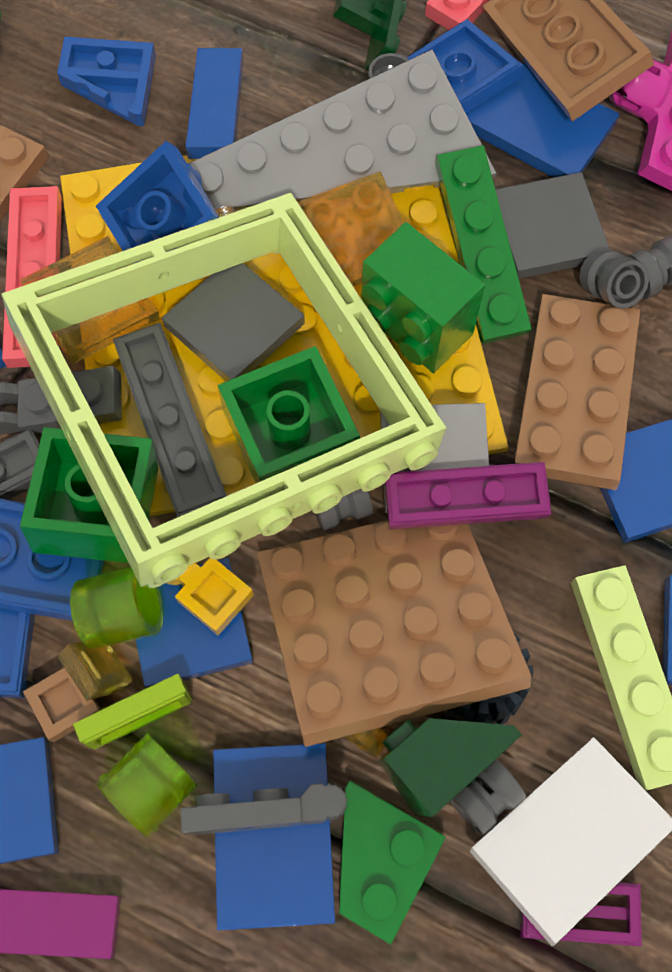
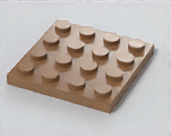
[257,520,531,747]

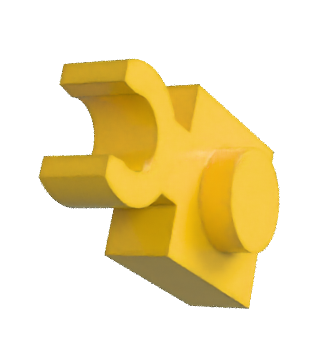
[167,558,254,636]

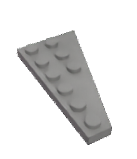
[189,50,497,215]

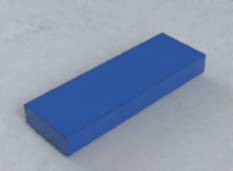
[186,48,243,159]

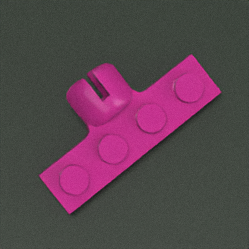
[610,31,672,191]

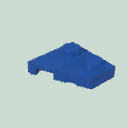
[57,37,156,126]

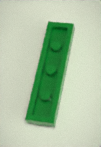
[435,145,531,344]

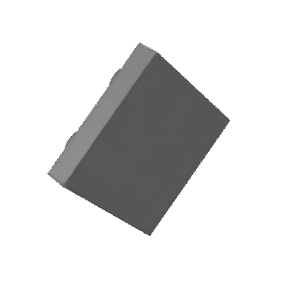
[495,172,610,279]
[162,263,305,381]

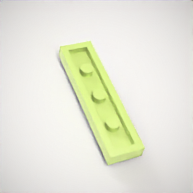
[571,565,672,791]

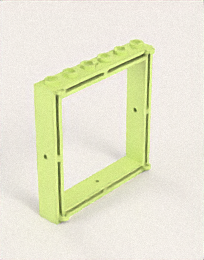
[1,193,446,588]

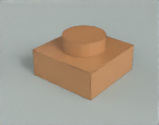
[23,663,101,743]

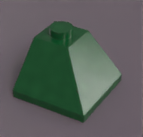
[378,718,522,817]

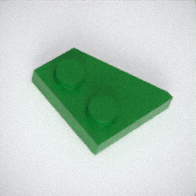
[339,781,446,945]

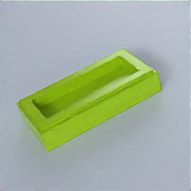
[73,674,192,750]

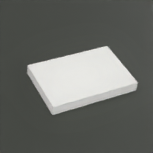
[470,737,672,946]

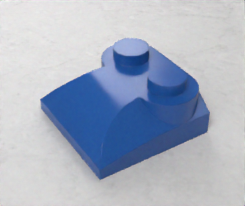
[96,141,219,265]

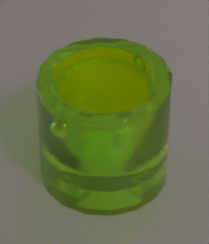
[70,567,164,649]
[96,733,199,837]

